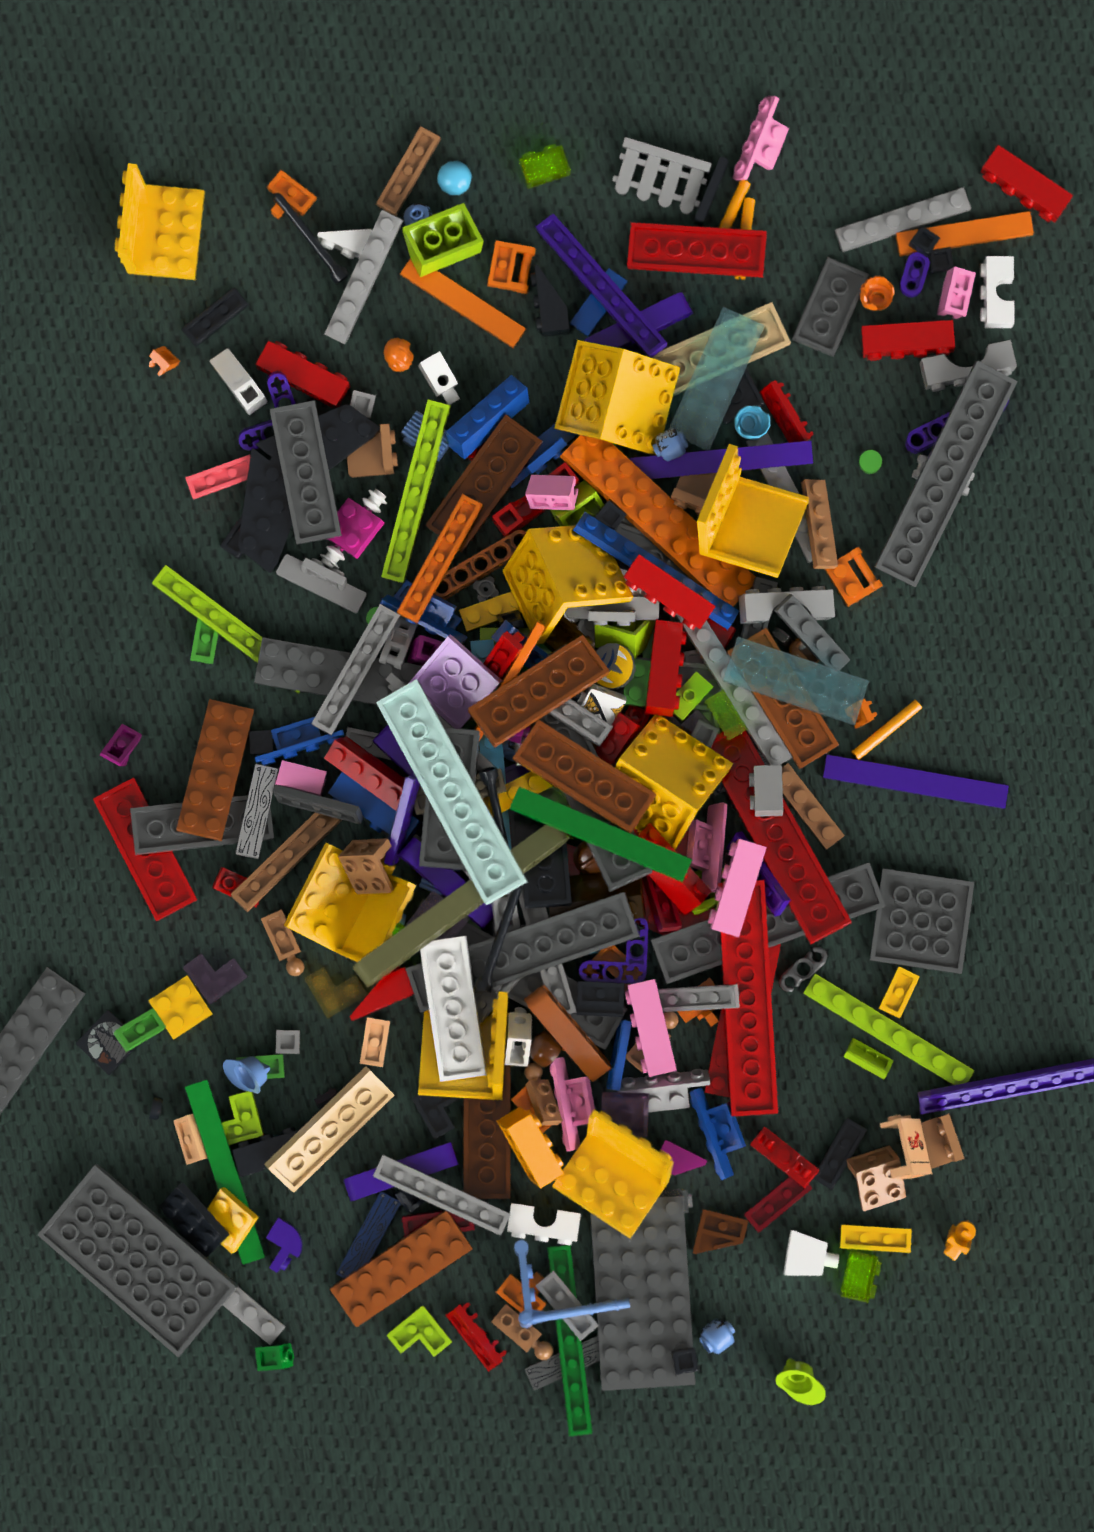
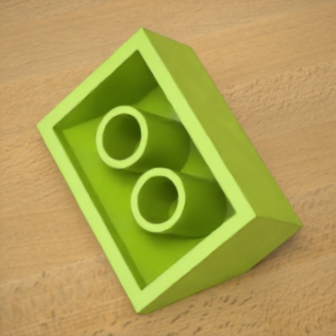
[402,203,484,277]

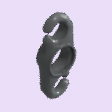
[779,946,828,992]

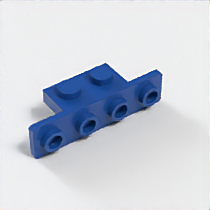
[511,423,577,488]
[380,594,468,644]
[255,717,345,766]
[690,1087,746,1180]

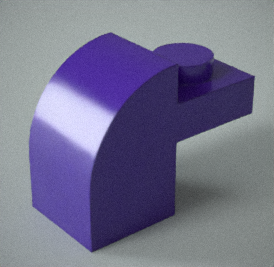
[266,1217,303,1273]

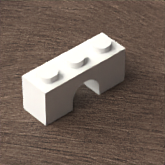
[980,256,1014,328]
[507,1203,581,1245]

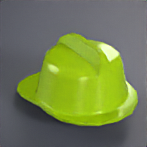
[775,1358,826,1405]

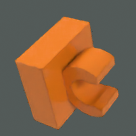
[149,346,180,376]
[846,698,877,729]

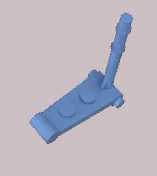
[514,1240,630,1328]

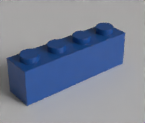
[446,375,529,460]
[328,772,422,845]

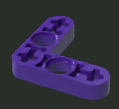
[238,371,295,451]
[579,918,648,984]

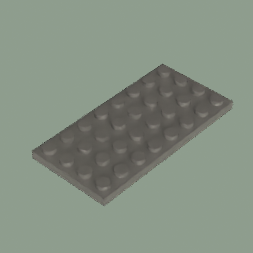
[38,1164,239,1357]
[590,1196,695,1391]

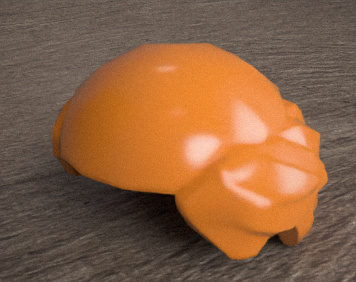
[860,276,894,311]
[384,338,414,372]

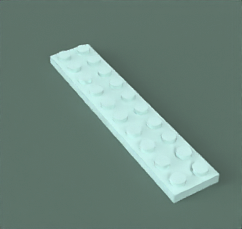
[376,679,527,905]

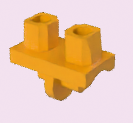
[943,1221,976,1261]

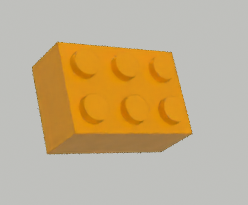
[497,1107,564,1189]

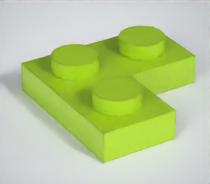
[222,1091,264,1145]
[386,1305,452,1357]

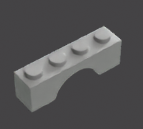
[920,340,1017,392]
[738,586,835,624]

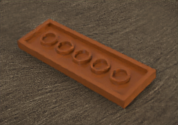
[727,628,839,770]
[468,635,610,748]
[176,699,254,841]
[513,720,656,833]
[330,1210,473,1327]

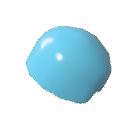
[437,161,472,195]
[734,405,770,440]

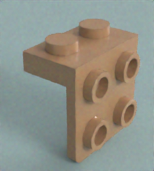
[347,424,398,478]
[671,473,717,515]

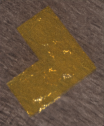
[304,967,367,1019]

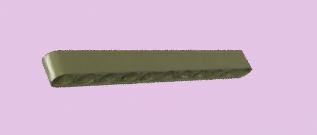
[353,825,570,987]

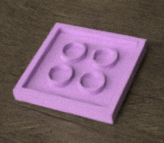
[408,634,502,729]

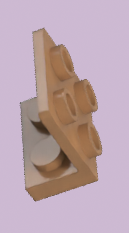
[338,838,394,894]
[921,1114,965,1169]
[846,1145,906,1211]

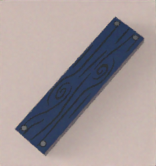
[336,1191,401,1278]

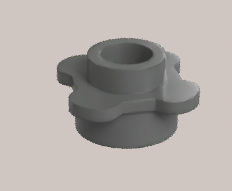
[473,576,499,602]

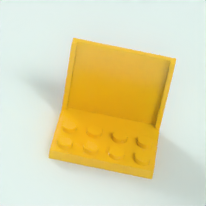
[115,163,205,280]
[554,340,680,456]
[697,444,809,578]
[502,525,633,644]
[614,715,733,850]
[283,842,416,962]
[418,992,508,1100]
[553,1110,673,1239]

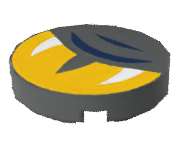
[596,643,636,689]

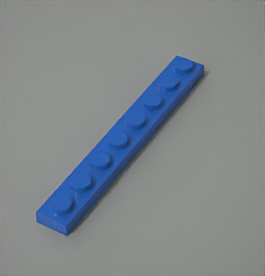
[573,512,739,630]

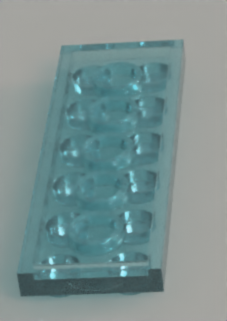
[668,307,765,451]
[723,637,869,725]

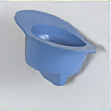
[223,1056,270,1094]

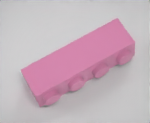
[708,839,766,937]
[625,979,677,1077]

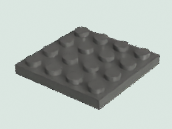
[869,869,974,974]

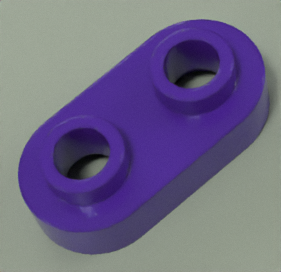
[900,252,930,297]

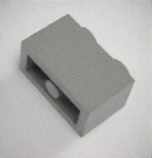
[749,765,783,817]

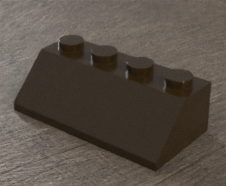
[549,872,646,919]

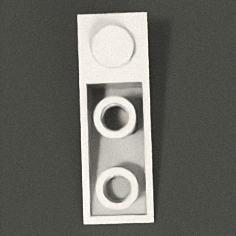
[317,229,372,259]
[210,348,268,415]

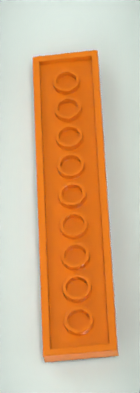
[560,435,756,606]

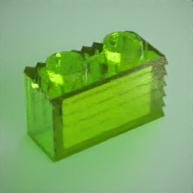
[519,144,571,189]
[704,690,747,740]
[840,1250,882,1303]

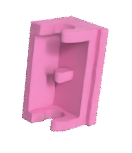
[937,267,976,319]
[525,475,578,510]
[275,760,327,796]

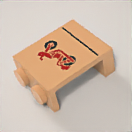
[880,1115,932,1179]

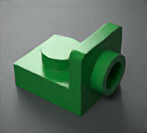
[255,1343,294,1371]

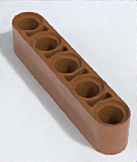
[434,530,526,600]
[524,985,612,1082]

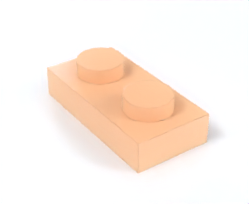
[360,1018,390,1067]
[173,1114,208,1165]

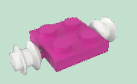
[320,489,387,570]

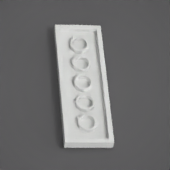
[420,936,487,1082]

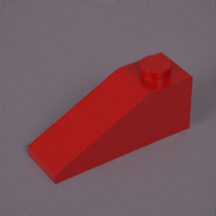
[350,966,414,1021]

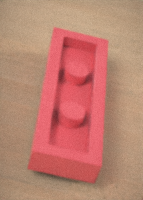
[185,454,251,500]

